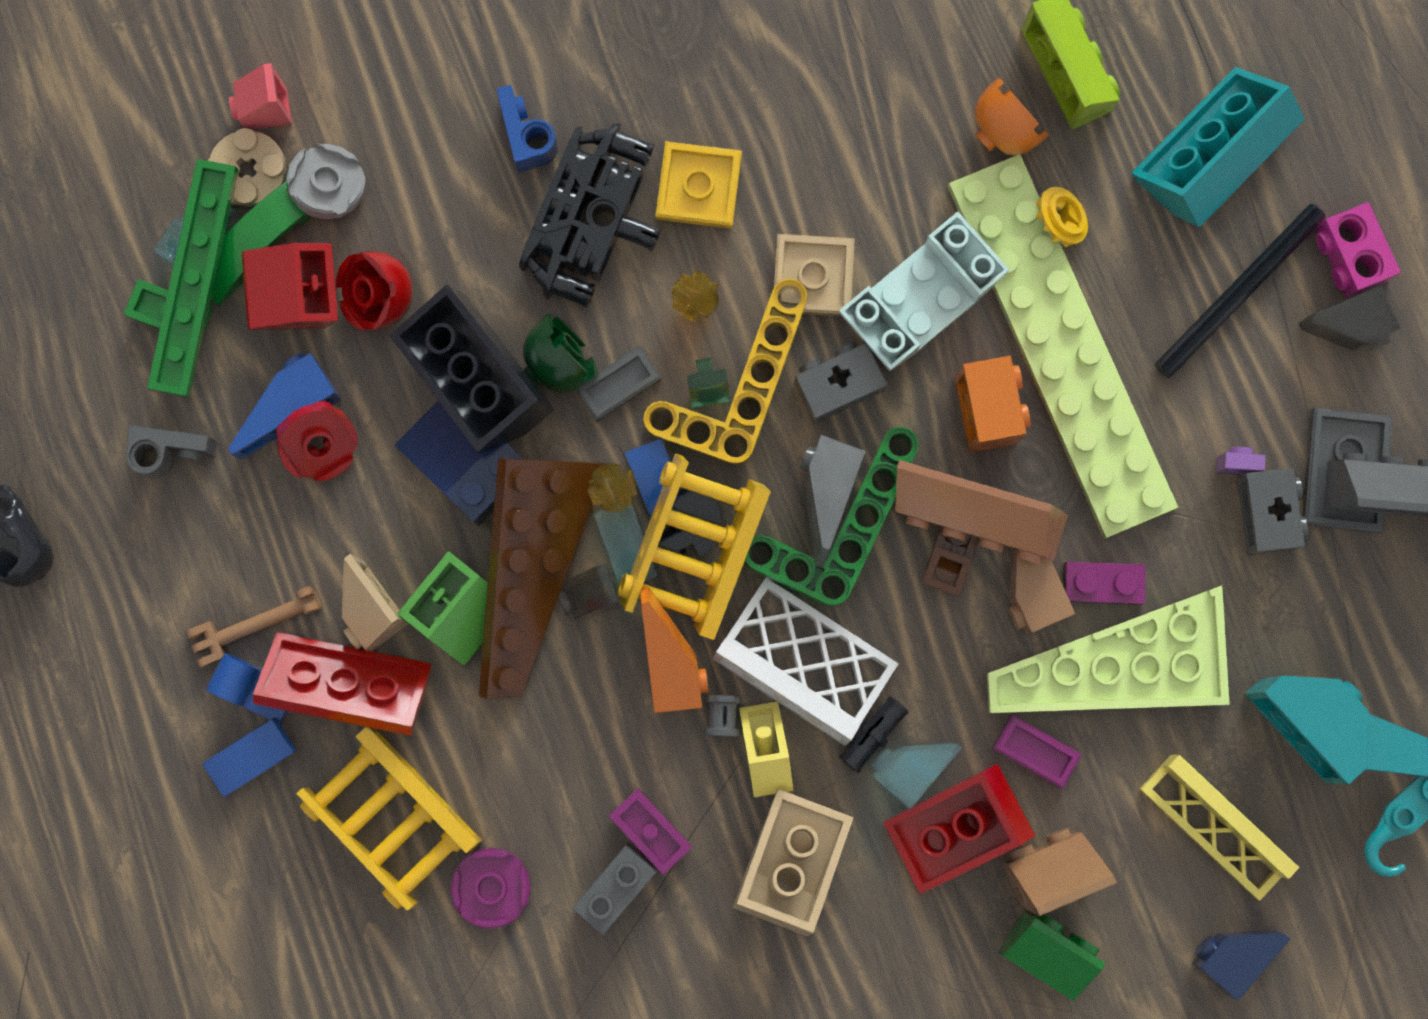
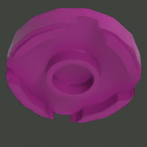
[450,847,531,929]

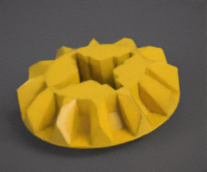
[1035,186,1088,247]

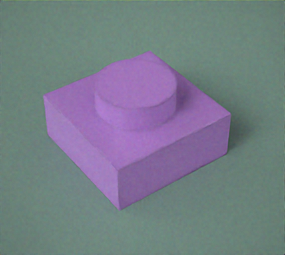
[1216,447,1266,475]

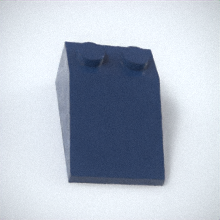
[395,401,523,527]

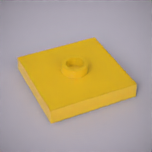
[655,141,742,229]

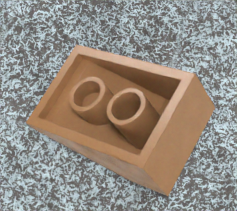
[1002,827,1117,916]

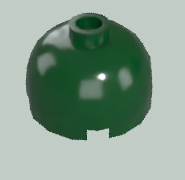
[523,313,598,393]

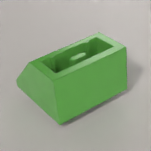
[397,551,488,666]

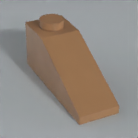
[1008,549,1075,635]

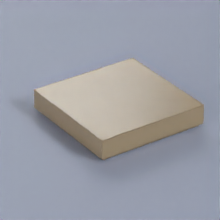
[774,234,855,317]

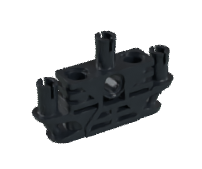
[519,123,661,308]

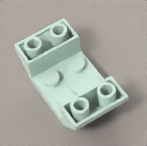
[839,212,1009,371]

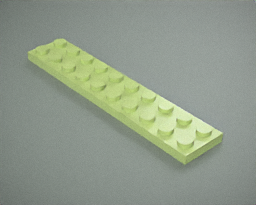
[948,155,1178,539]

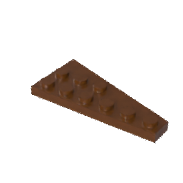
[479,458,607,699]

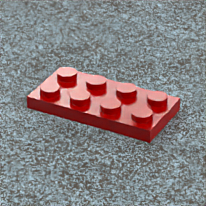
[253,632,432,736]

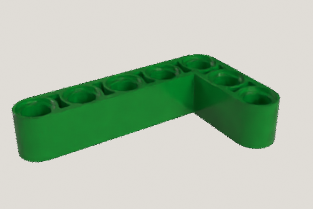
[744,427,919,608]

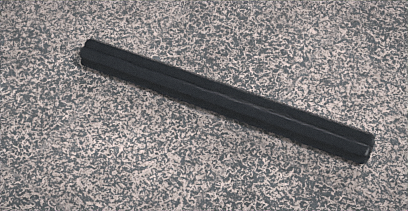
[1155,203,1326,378]

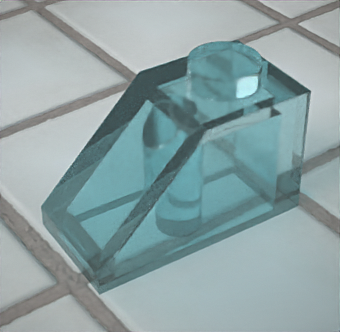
[871,742,962,809]

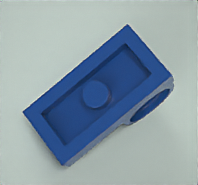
[496,85,558,172]
[206,653,288,724]

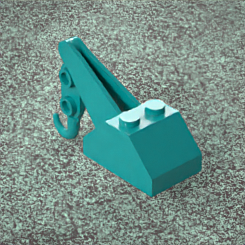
[1244,676,1428,877]

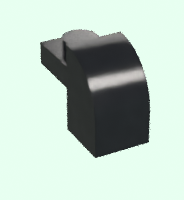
[657,487,722,557]

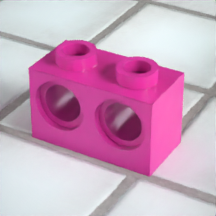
[1315,202,1401,298]

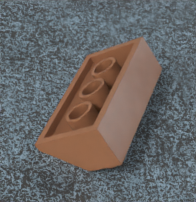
[895,460,1068,565]

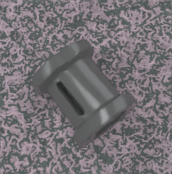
[704,695,741,737]

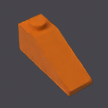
[640,586,708,713]

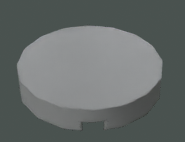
[286,144,366,220]

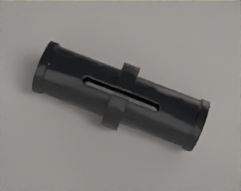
[839,696,909,774]

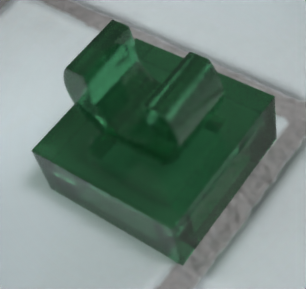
[686,358,730,408]

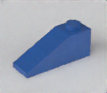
[228,353,341,460]

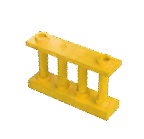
[617,453,771,640]
[296,727,482,911]

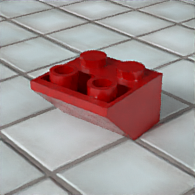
[241,243,338,330]

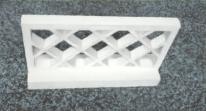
[713,578,899,746]

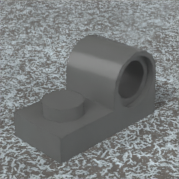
[126,425,217,479]

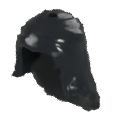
[0,484,54,588]

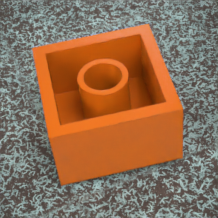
[954,355,1031,454]

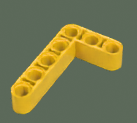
[643,278,807,465]

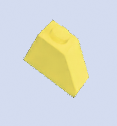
[739,701,794,797]

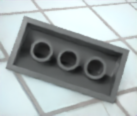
[1324,453,1428,517]

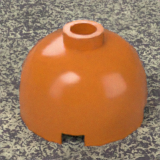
[974,77,1050,156]

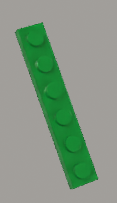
[147,159,238,398]

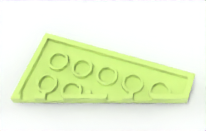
[986,586,1230,713]

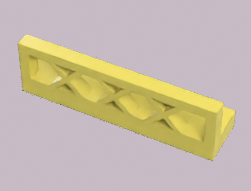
[1139,755,1300,901]

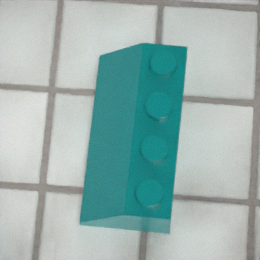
[1131,67,1305,228]

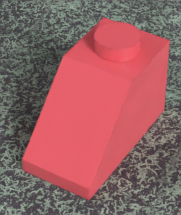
[229,63,292,130]

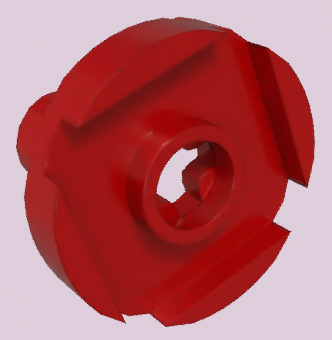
[276,401,358,481]

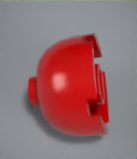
[336,251,413,330]

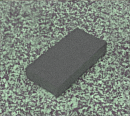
[576,346,662,422]

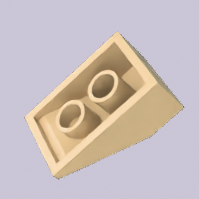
[732,789,854,936]

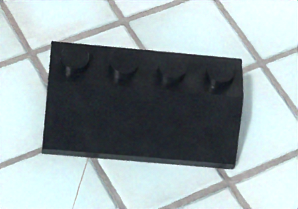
[389,284,554,454]

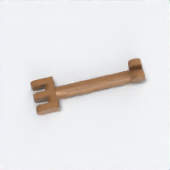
[186,586,321,668]

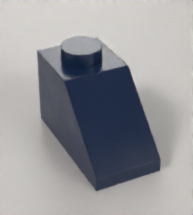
[1192,930,1290,1001]

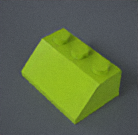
[1021,0,1120,131]

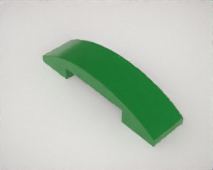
[211,181,311,306]

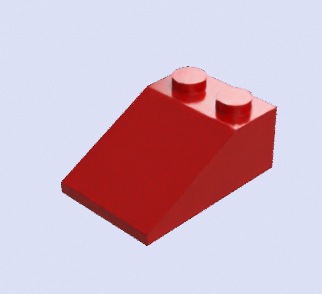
[883,763,1035,894]

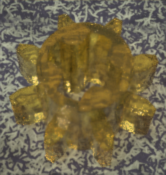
[671,270,719,322]
[587,463,638,512]

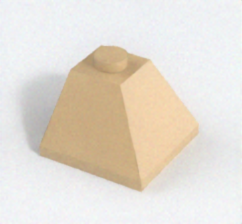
[342,554,409,651]

